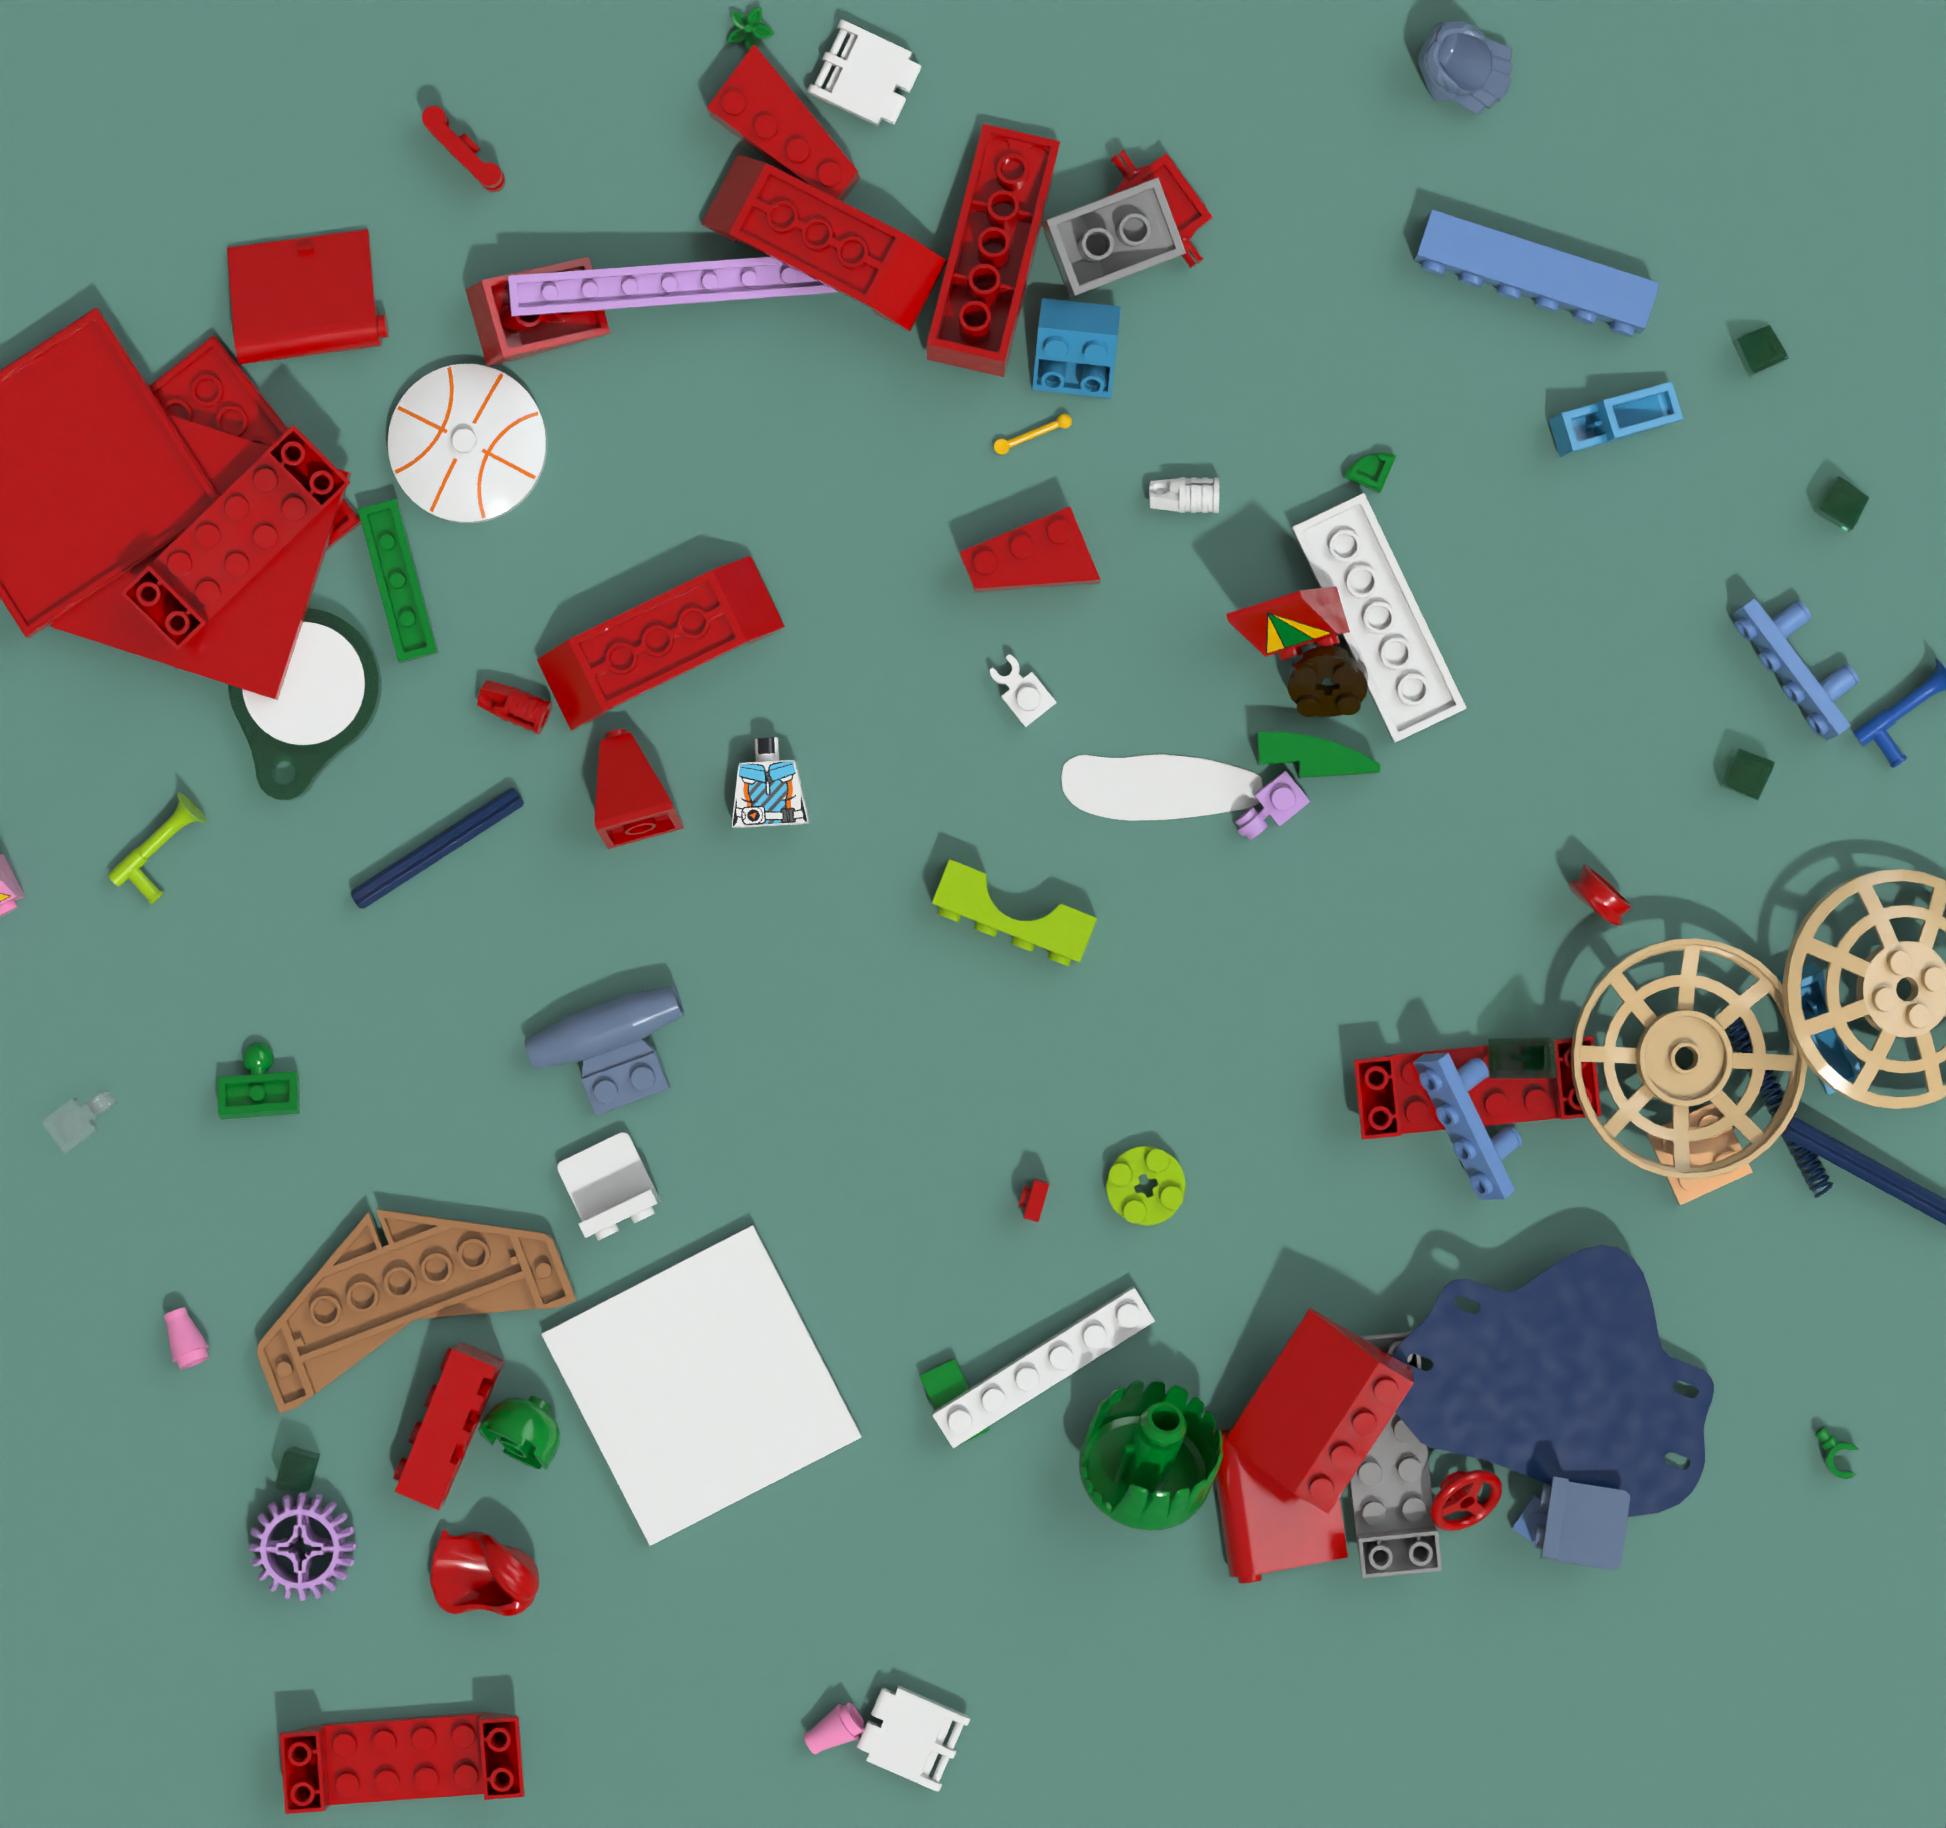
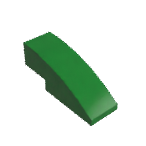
[1256,732,1380,778]

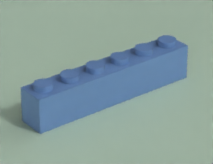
[1414,209,1660,337]

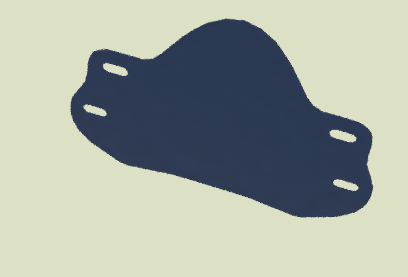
[1392,1245,1714,1517]

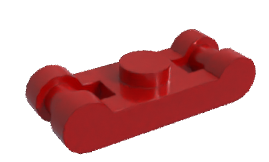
[422,106,506,192]

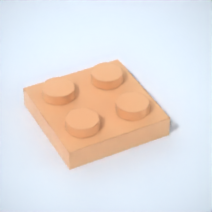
[1645,1102,1753,1205]

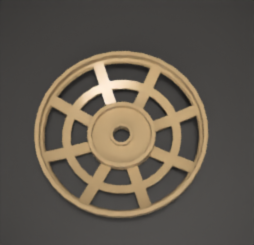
[1782,869,1946,1109]
[1571,938,1807,1179]

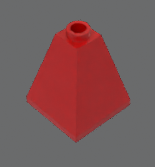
[594,729,684,849]

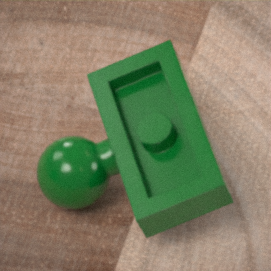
[217,1042,300,1120]

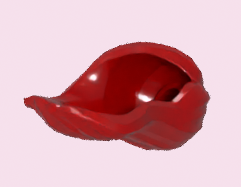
[430,1530,539,1616]

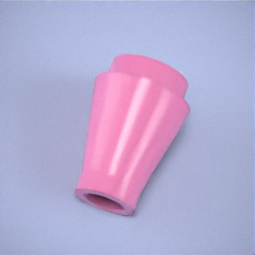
[163,1307,210,1370]
[803,1703,865,1755]

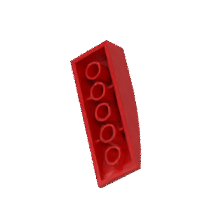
[927,124,1060,377]

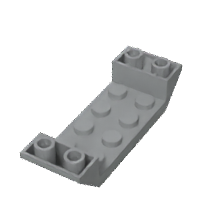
[1350,1331,1442,1579]

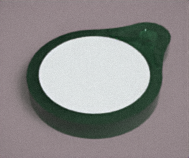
[228,608,382,801]

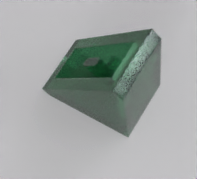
[1488,1036,1557,1079]

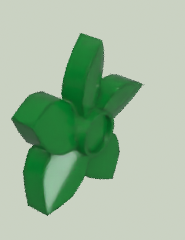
[727,7,775,50]

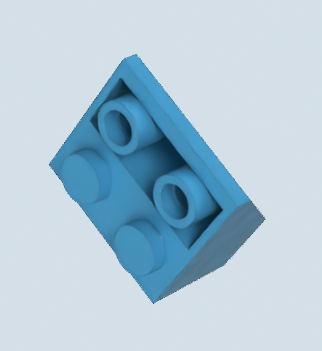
[1032,298,1121,399]

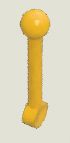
[994,413,1072,455]

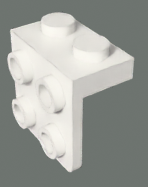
[557,1132,661,1241]

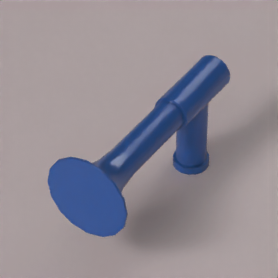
[1853,658,1946,768]

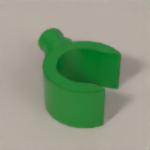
[1815,1427,1859,1479]

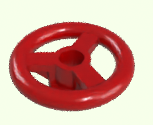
[1430,1470,1502,1531]

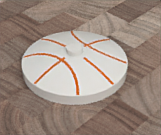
[388,364,547,523]

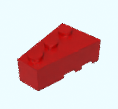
[959,506,1101,593]

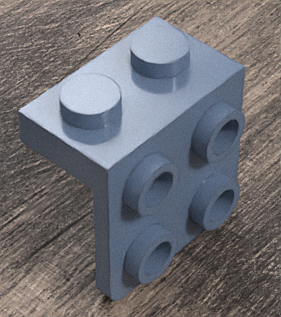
[1534,1477,1630,1570]

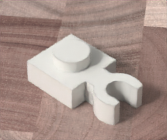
[989,654,1057,728]

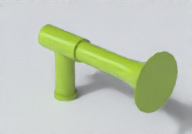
[107,792,207,905]

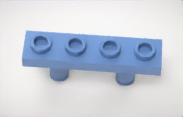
[1731,598,1860,741]
[1413,1053,1522,1200]

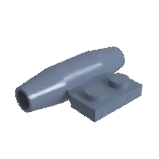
[525,986,684,1116]

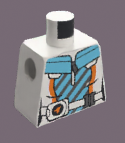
[732,737,810,828]

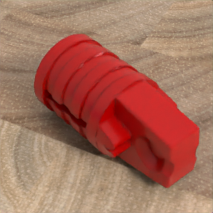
[477,680,552,735]

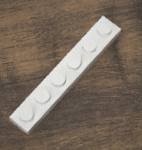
[931,1286,1155,1448]

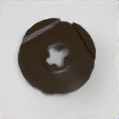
[1288,646,1368,717]

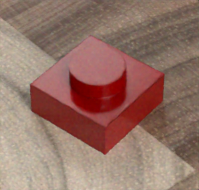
[1018,1178,1050,1223]

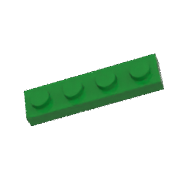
[358,499,439,663]

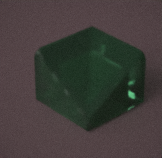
[1733,325,1789,378]
[1814,476,1869,532]
[1720,748,1775,801]
[275,1446,320,1492]

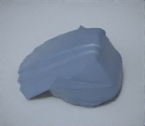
[1418,21,1513,115]

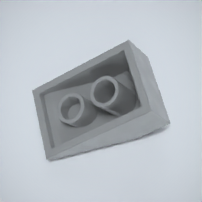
[1042,178,1186,298]

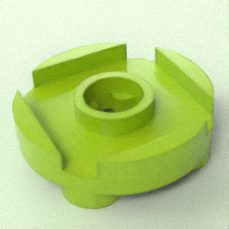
[1106,1145,1186,1226]

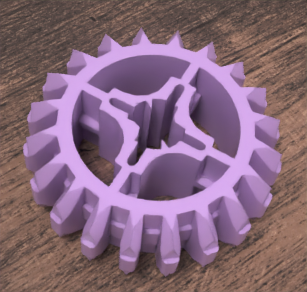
[248,1492,357,1601]

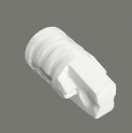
[1149,477,1220,513]

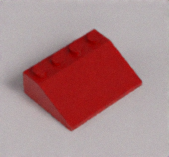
[1225,1307,1414,1514]

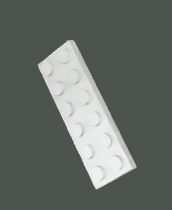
[1291,493,1467,743]

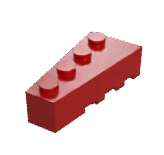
[707,44,860,202]
[393,1342,505,1510]

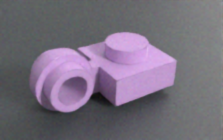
[1235,770,1311,840]

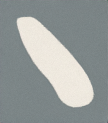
[1061,754,1263,821]

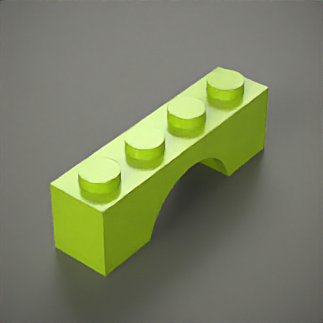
[932,859,1097,967]

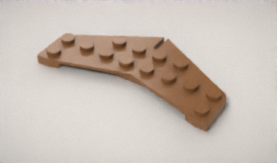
[257,1209,578,1414]

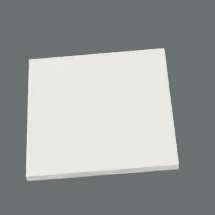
[541,1224,862,1546]

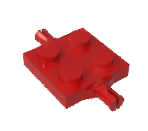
[1105,150,1213,269]

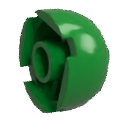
[478,1395,560,1470]

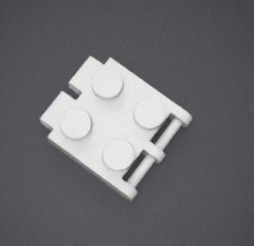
[806,20,921,126]
[857,1685,971,1792]

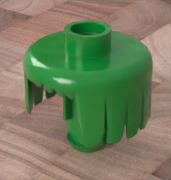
[1079,1380,1223,1531]

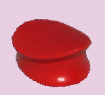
[1568,864,1631,926]

